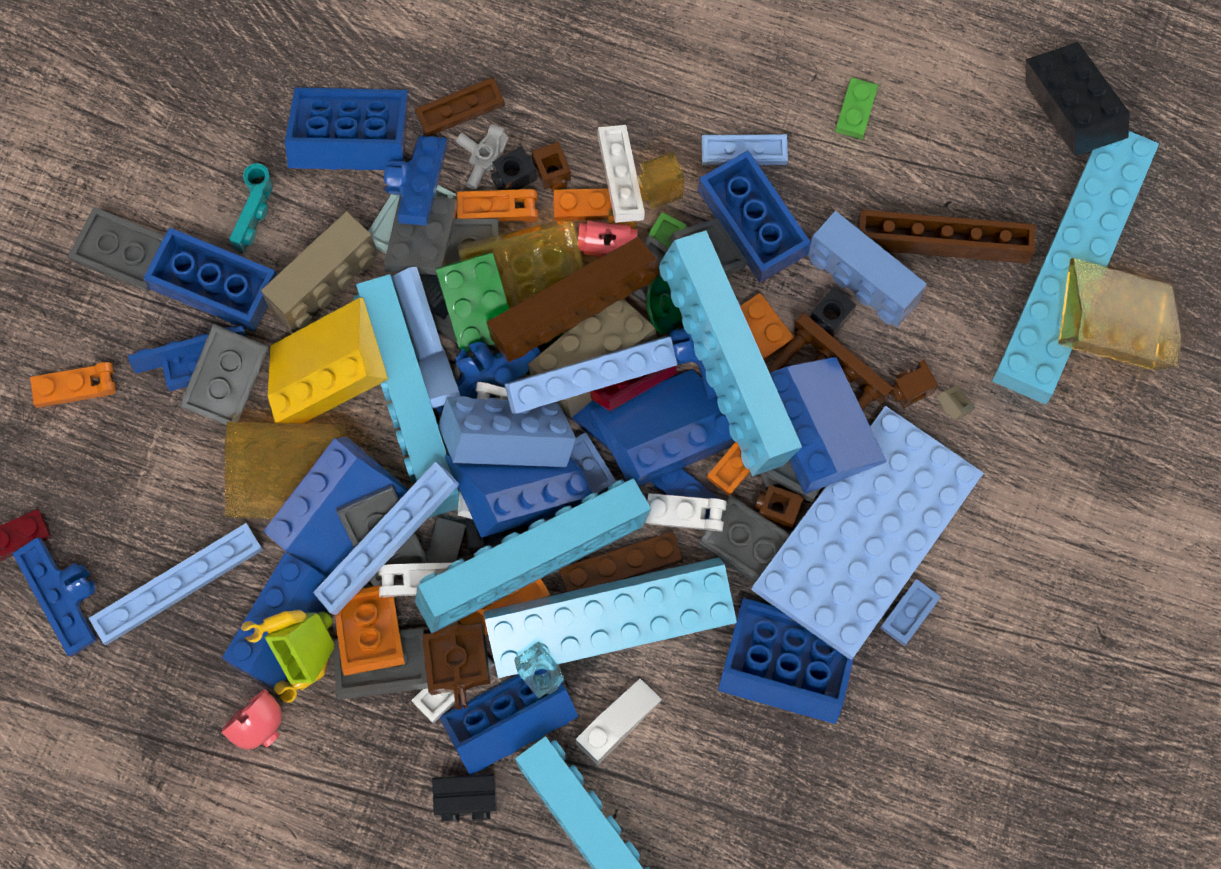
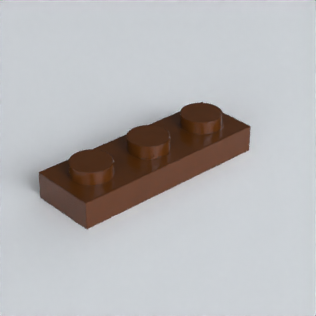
[415,77,505,137]

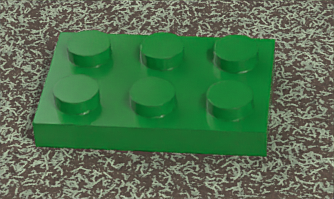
[435,251,509,352]

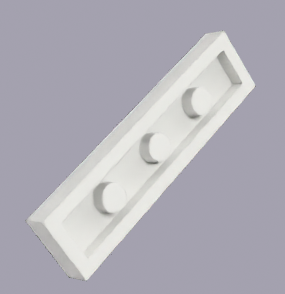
[597,125,645,223]

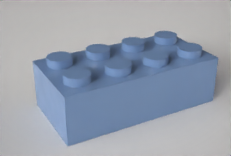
[808,211,927,328]
[438,396,576,467]

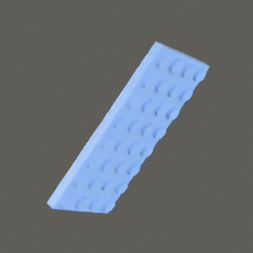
[751,406,984,660]

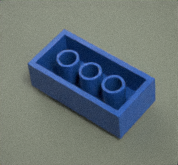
[698,150,811,283]
[144,227,277,333]

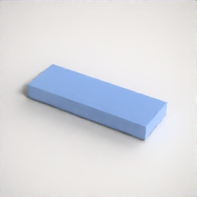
[701,134,788,165]
[391,266,443,360]
[417,347,461,408]

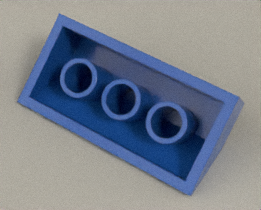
[222,553,328,690]
[440,666,579,775]

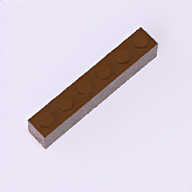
[857,210,1036,264]
[486,237,660,363]

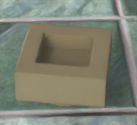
[937,385,975,421]

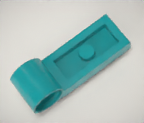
[229,163,273,253]

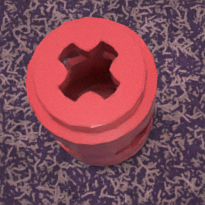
[577,220,638,257]

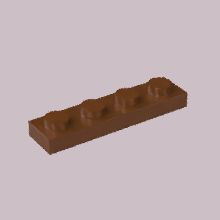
[559,531,683,592]

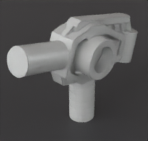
[456,124,509,190]

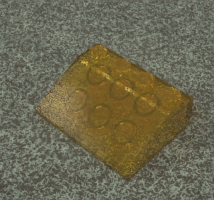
[456,218,583,309]
[1058,258,1182,371]
[225,422,350,518]

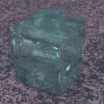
[514,641,564,698]

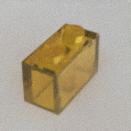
[638,152,685,210]

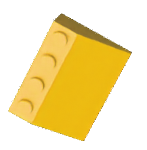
[268,297,388,426]

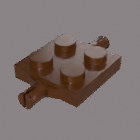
[422,621,491,710]

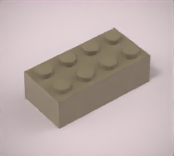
[261,211,377,332]
[528,299,657,418]

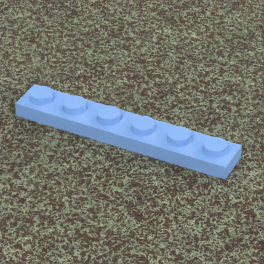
[505,336,677,414]
[313,462,459,615]
[89,523,263,645]

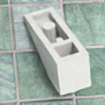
[576,679,662,765]

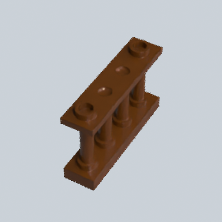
[764,312,893,411]

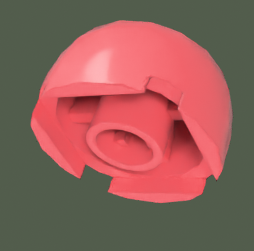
[221,689,282,750]

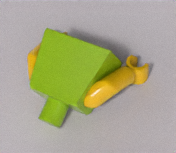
[241,610,334,703]

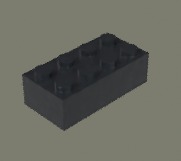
[1026,42,1130,156]

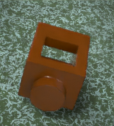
[532,141,571,191]
[891,360,938,409]
[755,485,803,530]

